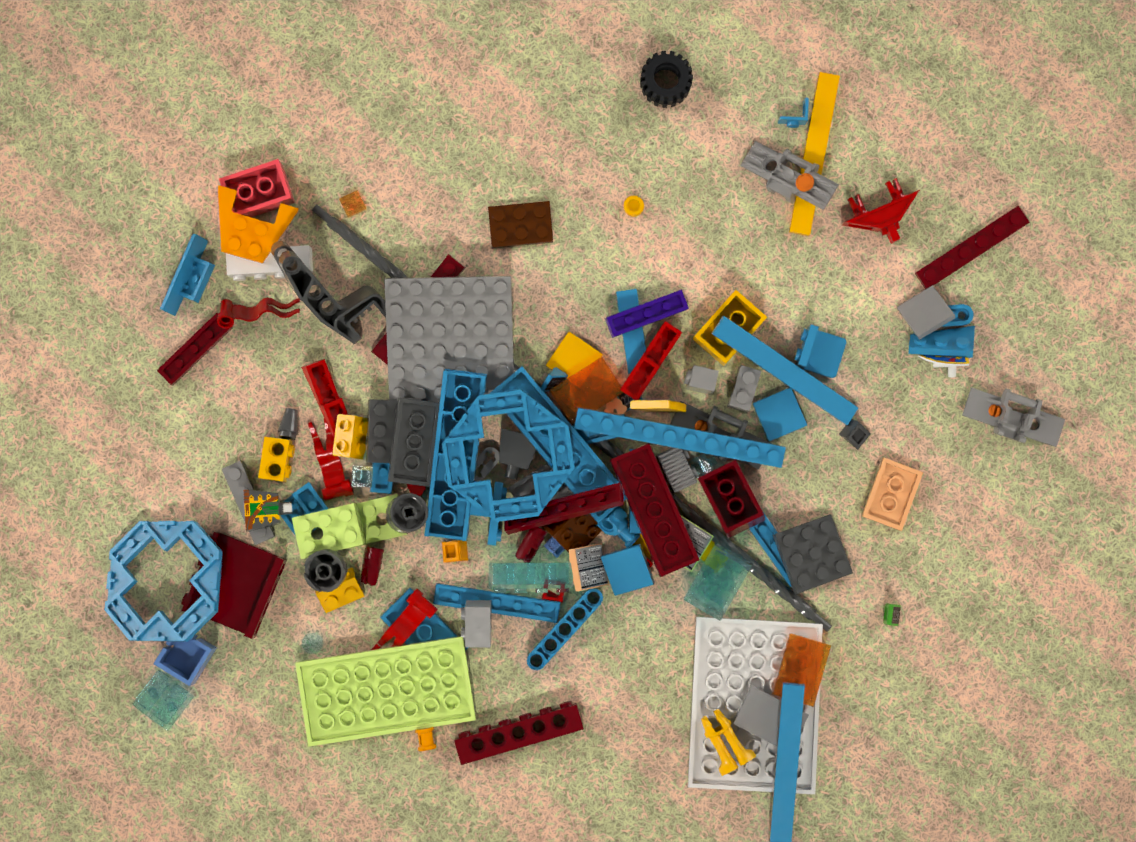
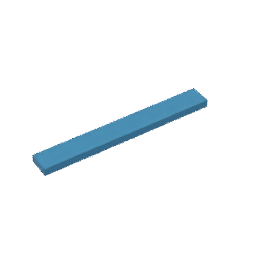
[711,316,858,425]
[770,682,805,842]

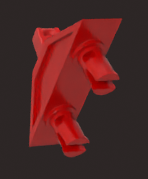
[842,178,920,244]

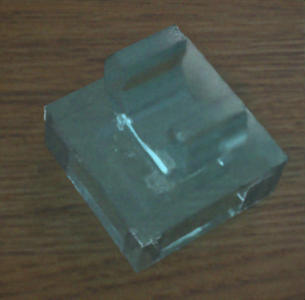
[689,454,718,478]

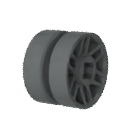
[386,493,428,533]

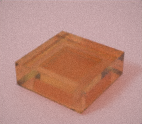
[339,190,367,218]

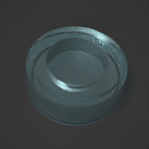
[302,632,324,654]

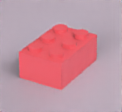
[219,159,295,218]

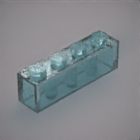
[489,563,573,593]

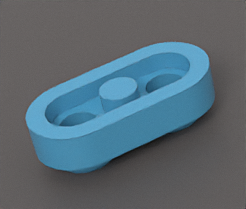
[942,304,974,327]

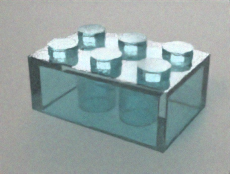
[683,542,752,621]

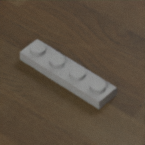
[222,460,275,545]

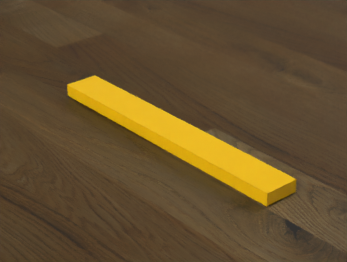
[789,72,840,236]

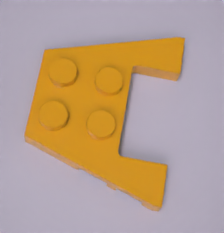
[218,185,299,264]

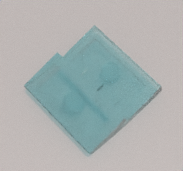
[132,670,194,731]

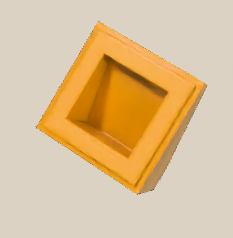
[442,540,468,563]

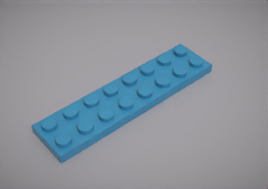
[489,367,626,523]

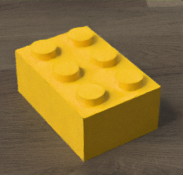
[693,290,767,367]

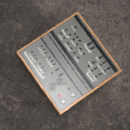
[569,543,609,591]

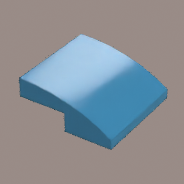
[280,482,328,536]

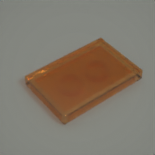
[549,357,623,425]
[772,633,831,707]

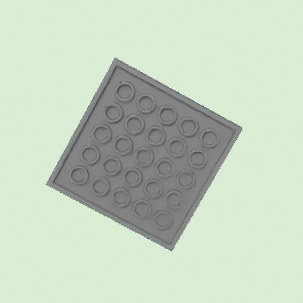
[384,276,514,403]

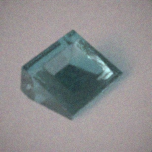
[351,466,373,488]

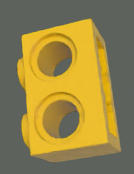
[258,436,295,482]

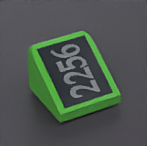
[883,603,901,626]

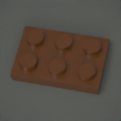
[488,201,553,248]

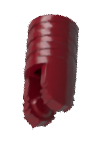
[515,527,548,563]
[360,546,384,586]

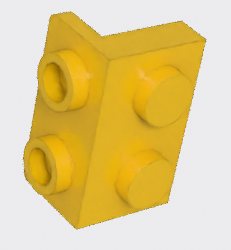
[332,414,368,460]
[315,567,365,613]

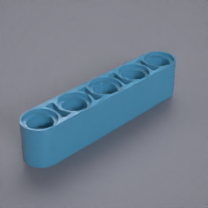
[527,588,603,670]

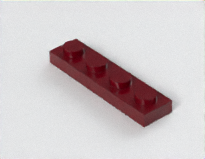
[157,313,233,386]

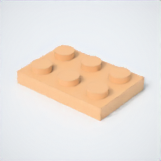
[861,458,923,531]

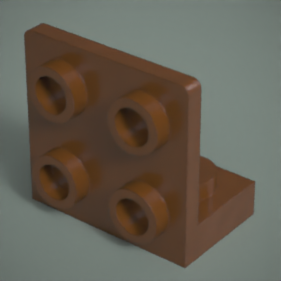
[542,495,602,553]

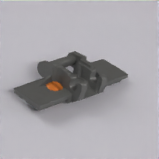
[670,401,771,470]

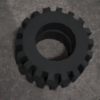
[640,51,693,108]

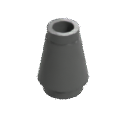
[278,408,298,440]

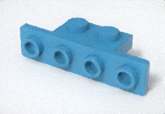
[160,234,215,316]

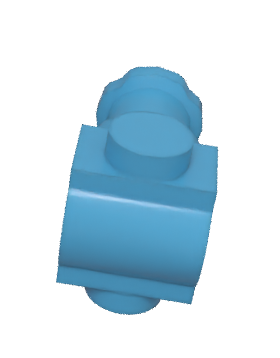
[597,506,640,548]

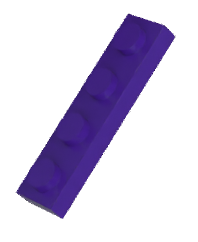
[605,289,689,338]

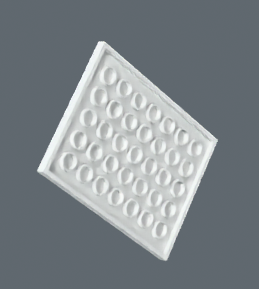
[688,617,823,794]

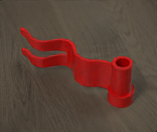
[217,297,300,329]
[308,418,354,501]
[371,588,438,650]

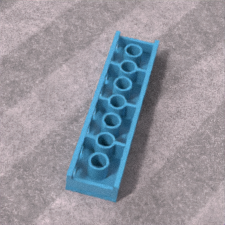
[424,369,487,541]

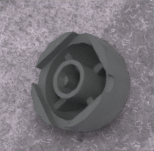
[304,549,348,592]

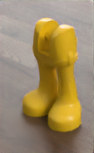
[701,709,756,776]

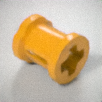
[415,727,436,751]

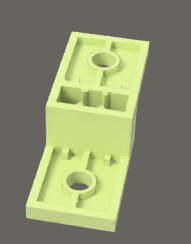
[292,494,408,559]

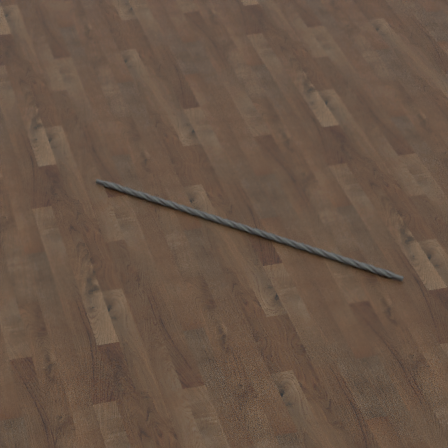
[312,205,832,632]

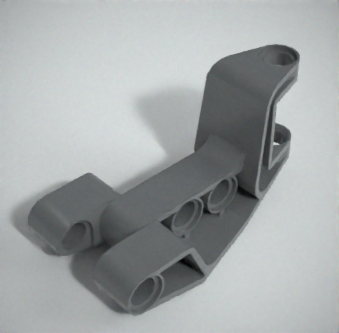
[271,241,386,344]

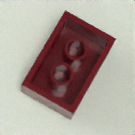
[698,459,765,538]

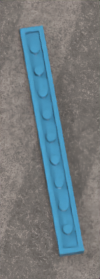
[574,407,786,468]

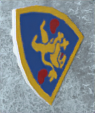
[918,354,969,378]

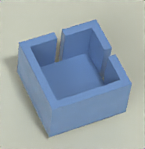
[153,634,217,686]

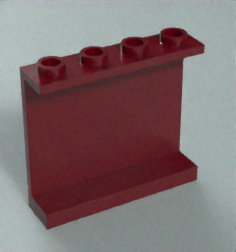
[181,532,287,639]

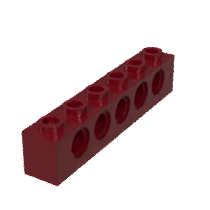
[454,701,584,765]

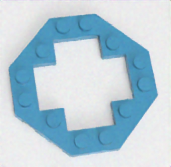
[442,389,575,522]
[104,521,223,642]

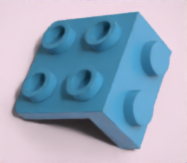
[794,324,846,378]

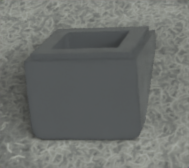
[839,419,871,450]

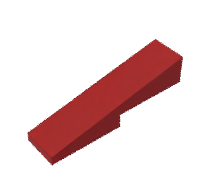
[620,321,683,400]
[301,359,348,438]

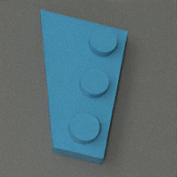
[909,326,975,358]

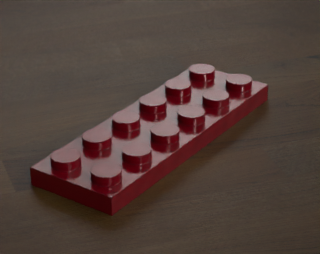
[610,443,700,577]

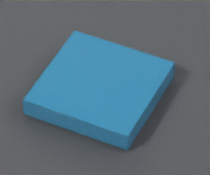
[752,388,807,442]
[601,544,655,596]

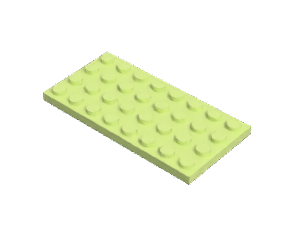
[295,636,476,747]

